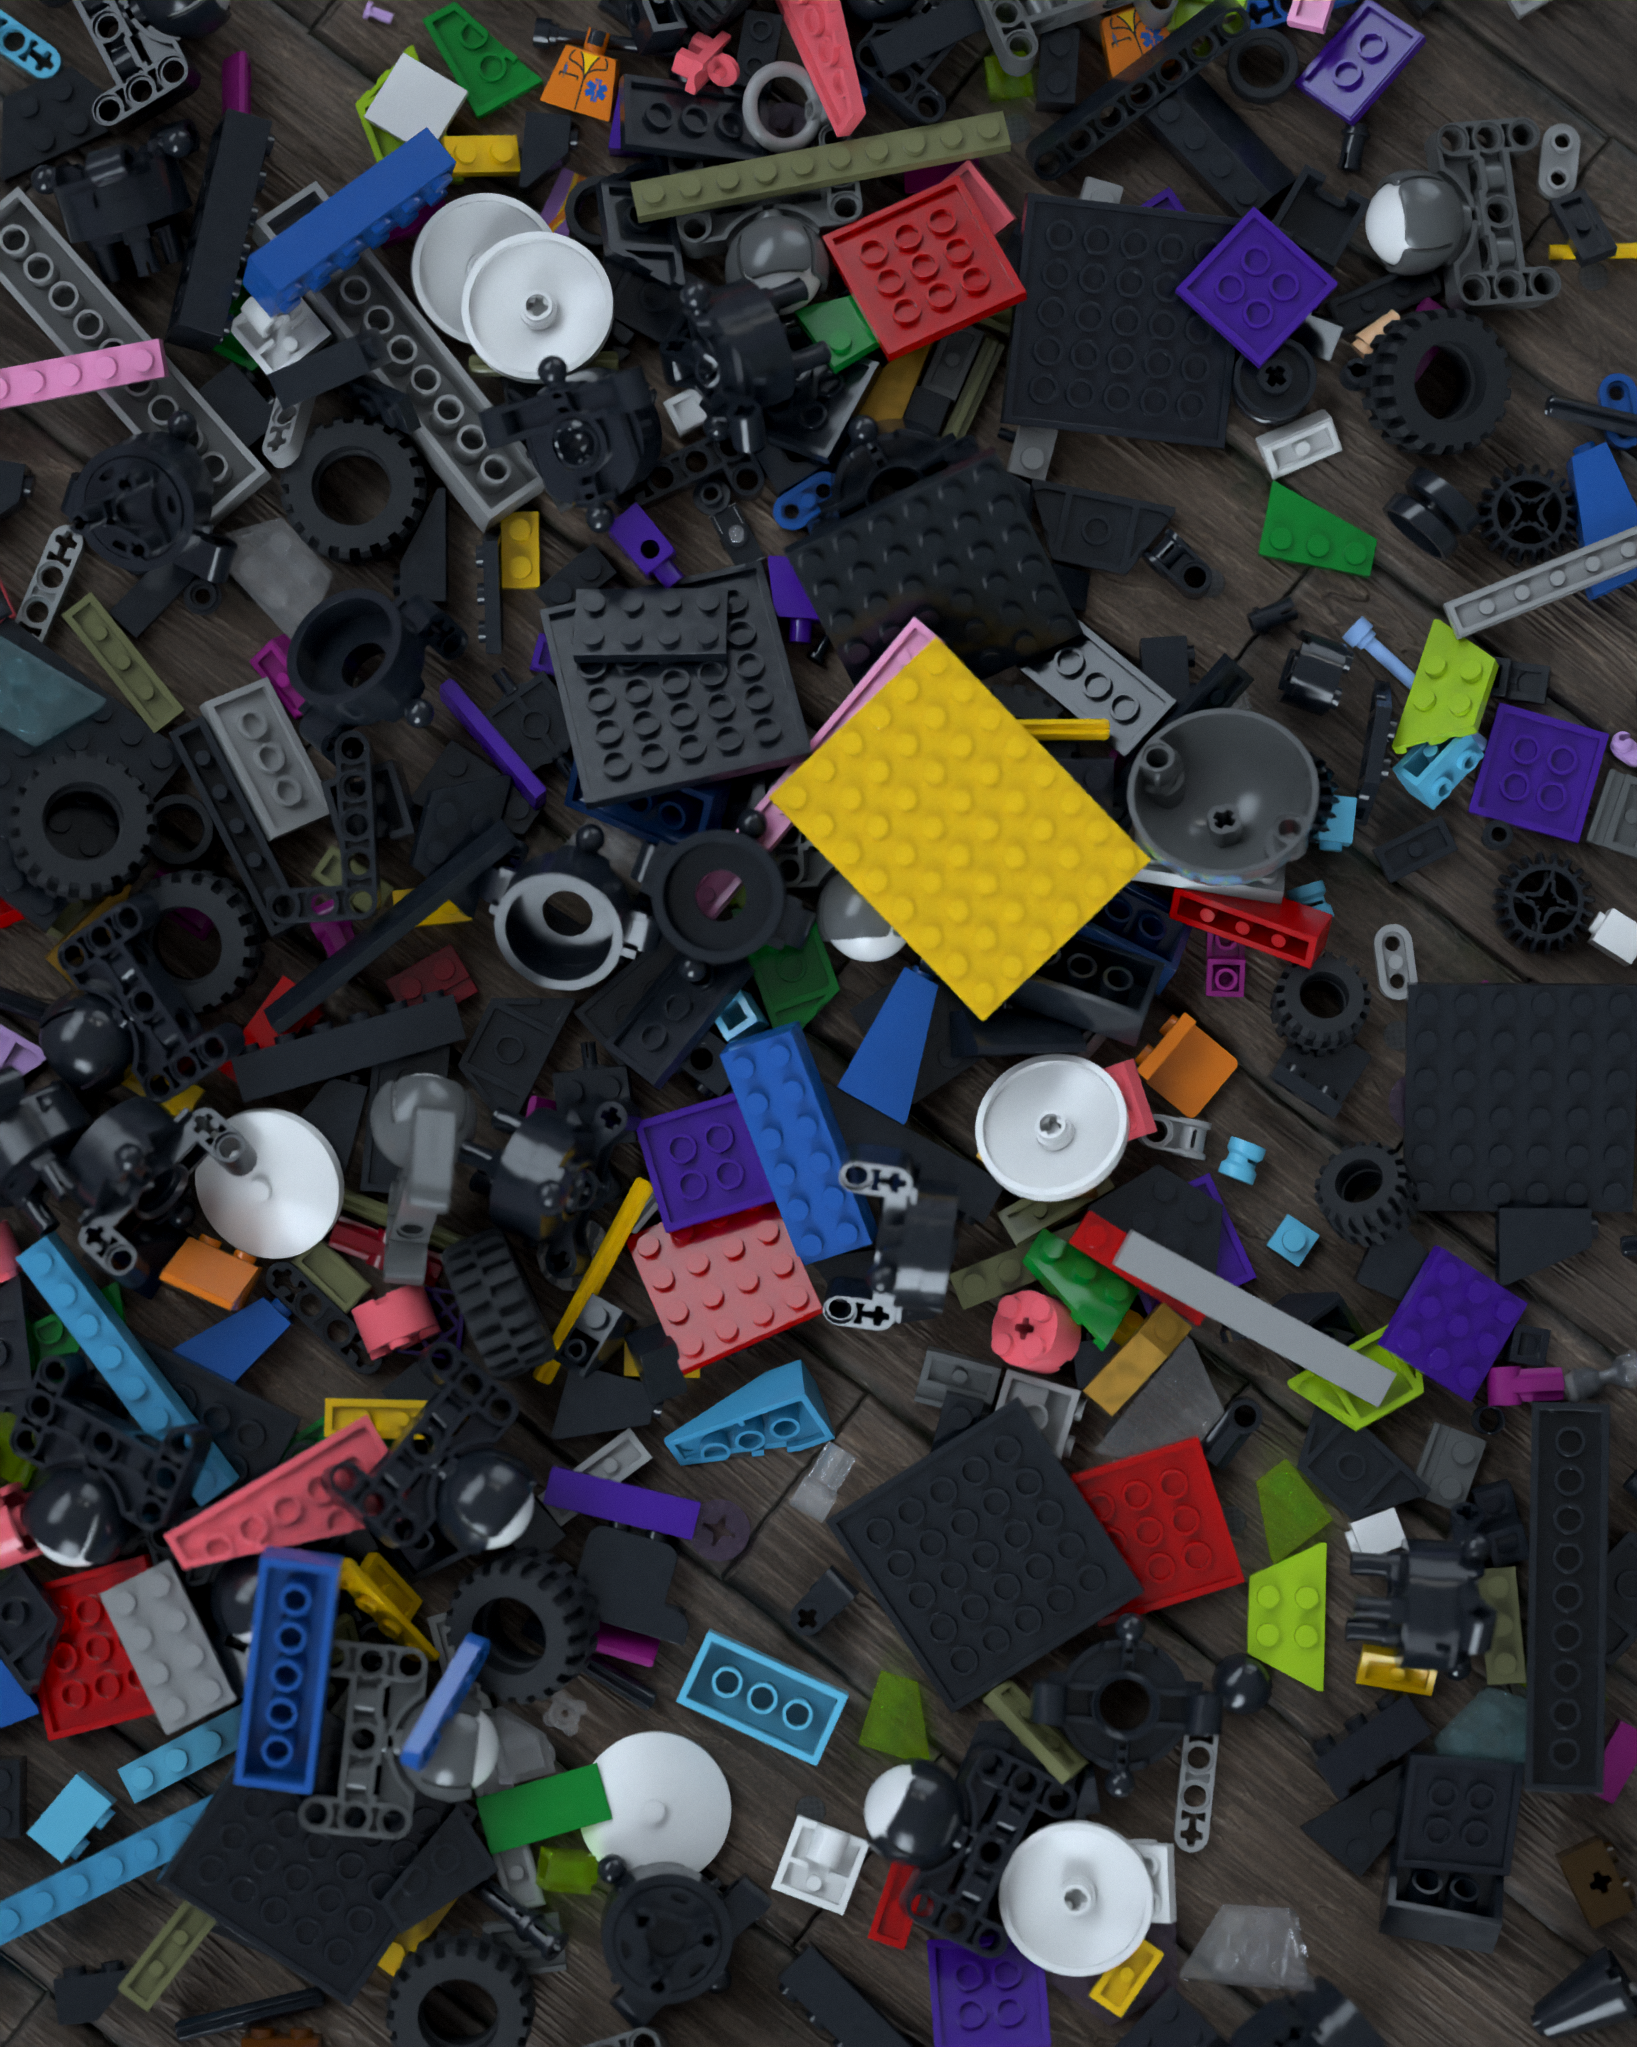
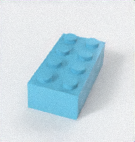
[676,1628,849,1766]

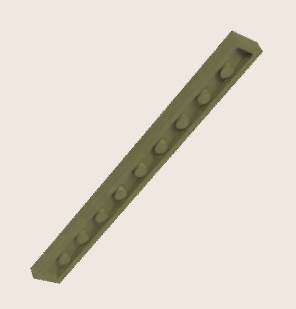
[630,111,1011,223]
[117,1685,386,2012]

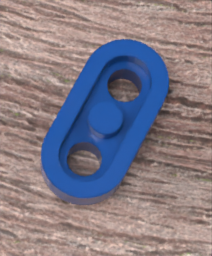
[1597,373,1637,450]
[772,471,832,530]

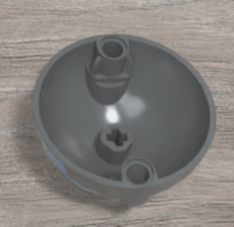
[1127,708,1319,887]

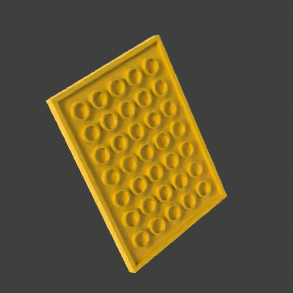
[768,636,1151,1021]

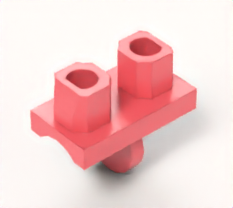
[671,31,740,95]

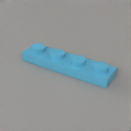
[117,1703,243,1803]

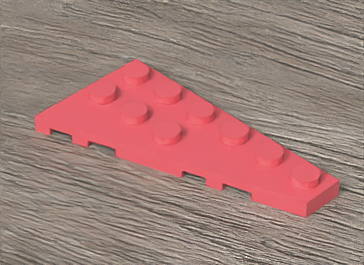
[775,0,866,137]
[164,1415,411,1569]

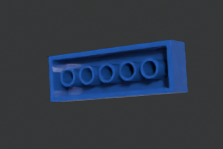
[242,127,456,319]
[720,1020,878,1266]
[234,1545,344,1794]

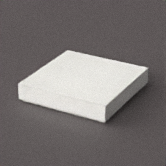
[364,53,469,143]

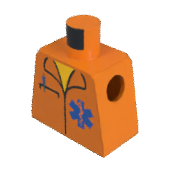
[1099,3,1175,81]
[540,27,621,122]

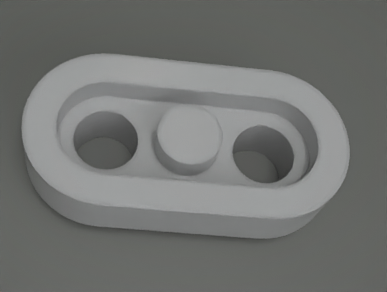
[1536,124,1580,200]
[1373,924,1418,1000]

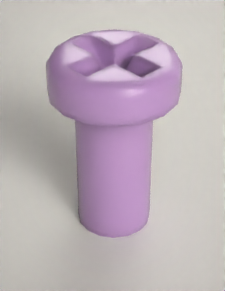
[363,1,394,25]

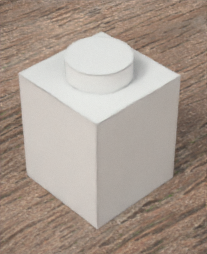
[1587,908,1637,967]
[1344,1507,1405,1554]

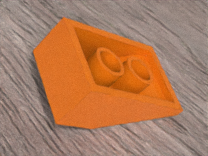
[159,1233,263,1310]

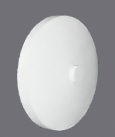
[410,193,553,345]
[461,231,614,384]
[975,1054,1129,1201]
[195,1108,344,1259]
[580,1731,732,1872]
[999,1820,1154,1976]

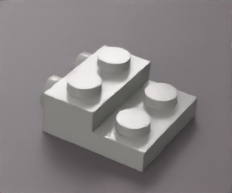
[995,1368,1087,1460]

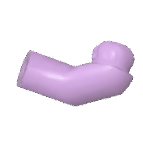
[1610,731,1637,768]

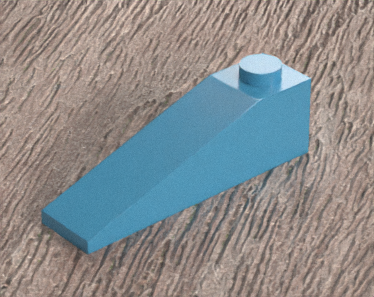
[664,1359,835,1466]

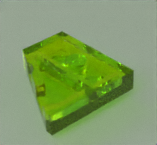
[1255,1458,1333,1564]
[858,1669,930,1760]

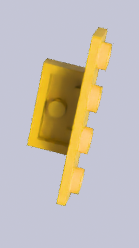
[341,1552,440,1662]

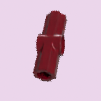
[328,1215,444,1287]

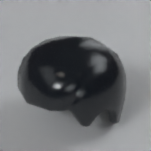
[1211,1652,1273,1716]

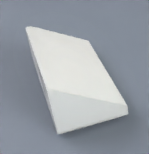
[1255,409,1343,480]

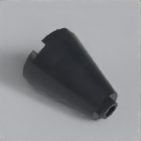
[1530,1946,1637,2040]

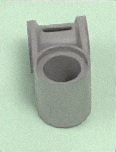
[1137,1114,1212,1161]

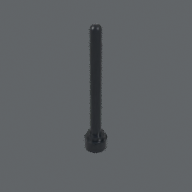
[533,17,689,59]

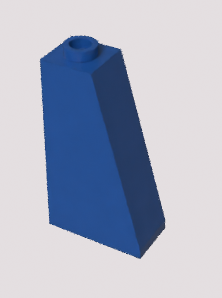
[1566,441,1637,602]
[837,965,938,1126]
[172,1297,294,1383]

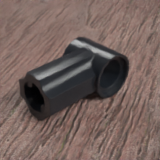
[1201,1396,1263,1471]

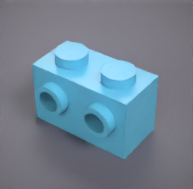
[1392,735,1485,810]
[27,1770,117,1863]

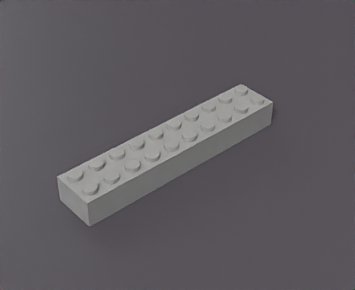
[252,181,544,533]
[0,187,272,527]

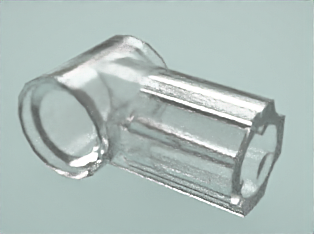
[789,1441,857,1523]

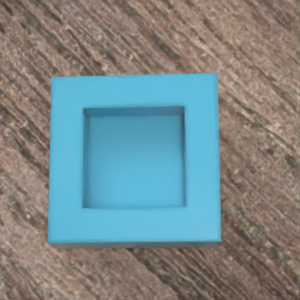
[1266,1214,1320,1267]

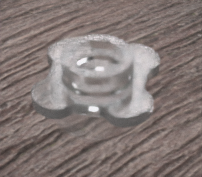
[543,1691,587,1736]

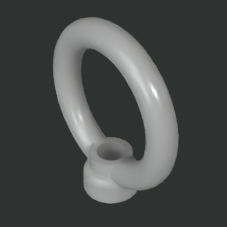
[742,61,831,153]

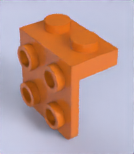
[1134,1012,1238,1118]

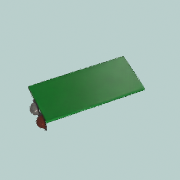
[476,1763,612,1858]

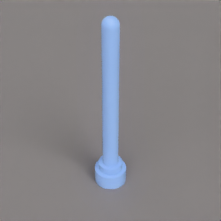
[1342,616,1487,752]

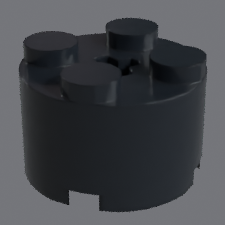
[1276,629,1354,716]

